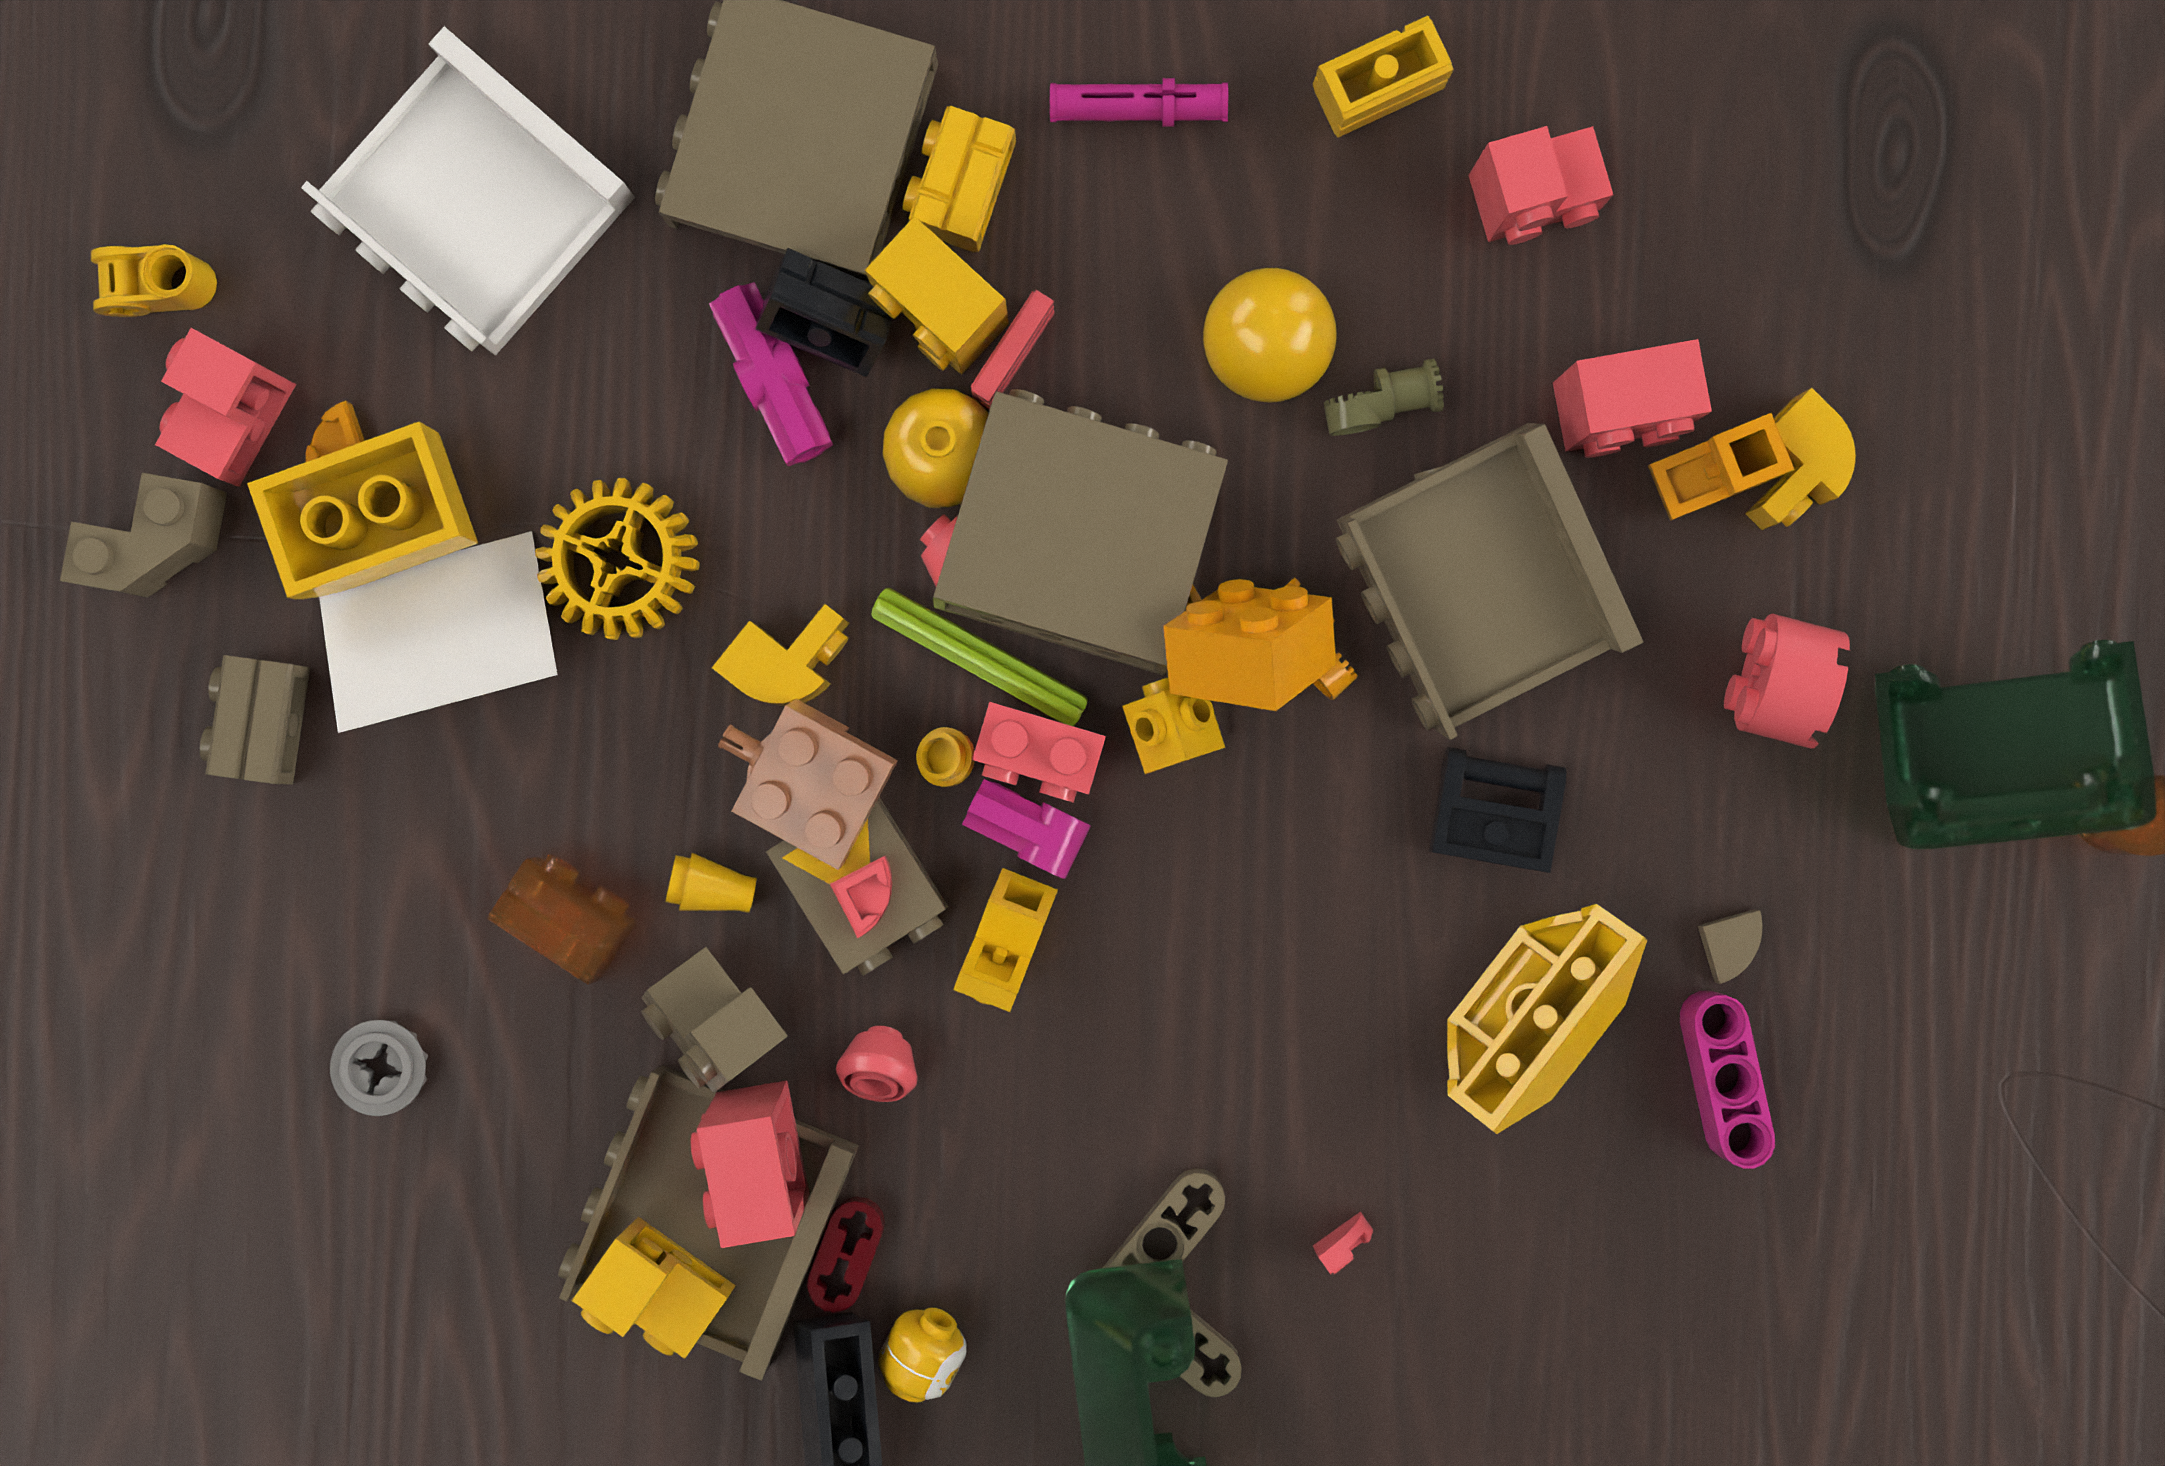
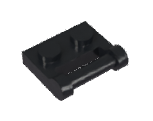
[1429,747,1567,873]

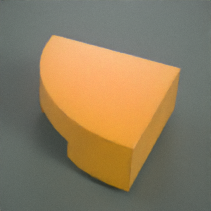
[306,400,365,462]

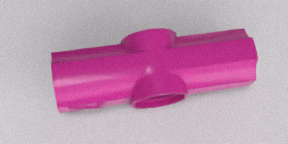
[709,282,834,467]

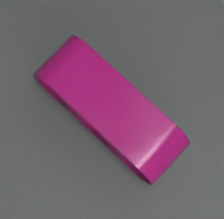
[1680,991,1775,1169]

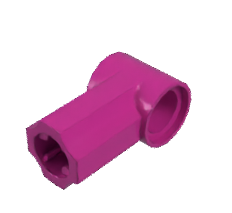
[962,779,1091,879]

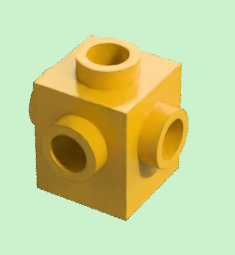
[1122,678,1225,774]

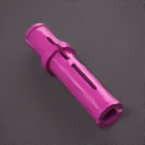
[1050,78,1228,127]

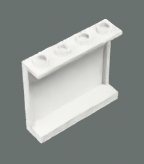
[301,26,635,356]

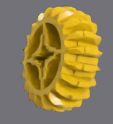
[535,478,700,640]

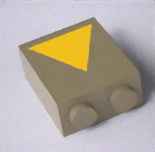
[766,797,949,976]

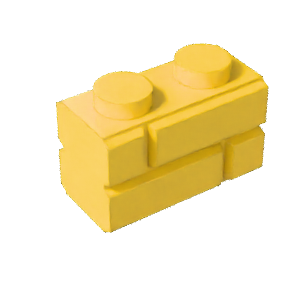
[1313,16,1454,138]
[903,106,1016,252]

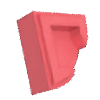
[830,856,893,938]
[1313,1211,1373,1275]

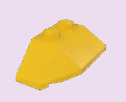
[1447,904,1647,1134]

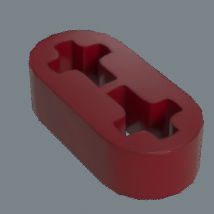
[807,1196,885,1312]

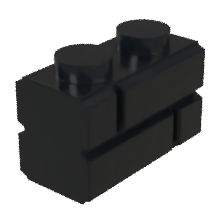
[755,248,892,377]

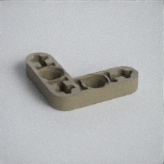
[1095,1168,1242,1397]

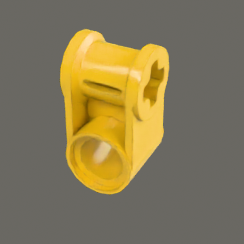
[91,244,217,317]

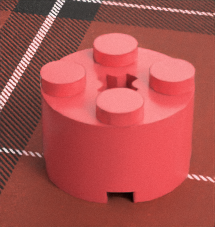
[1724,614,1850,749]

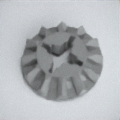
[330,1020,428,1116]

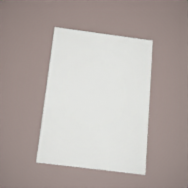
[319,531,558,733]

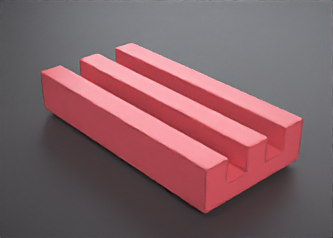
[970,290,1055,410]

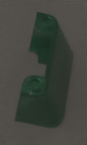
[1874,640,2156,850]
[1065,1259,1207,1466]

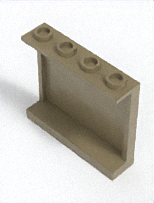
[655,0,938,280]
[933,389,1228,676]
[1335,423,1643,740]
[558,1065,859,1381]

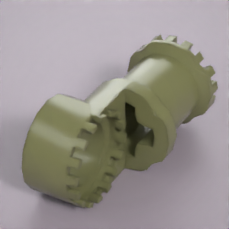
[1324,359,1444,436]

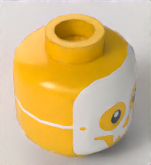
[878,1308,966,1403]

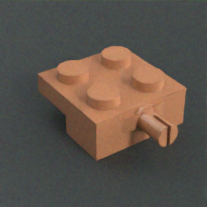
[718,699,898,870]

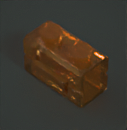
[487,854,637,985]

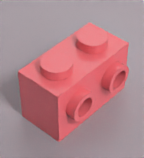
[972,702,1106,803]

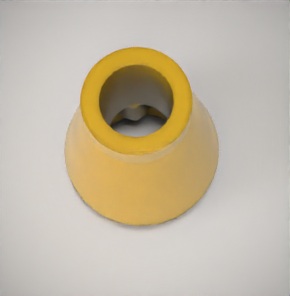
[665,853,757,913]

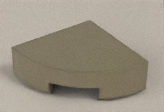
[1698,909,1763,984]

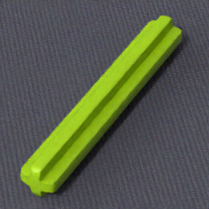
[871,588,1088,726]

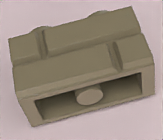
[200,655,310,785]

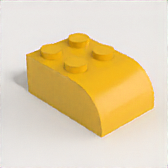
[247,422,478,599]

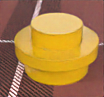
[916,727,975,787]

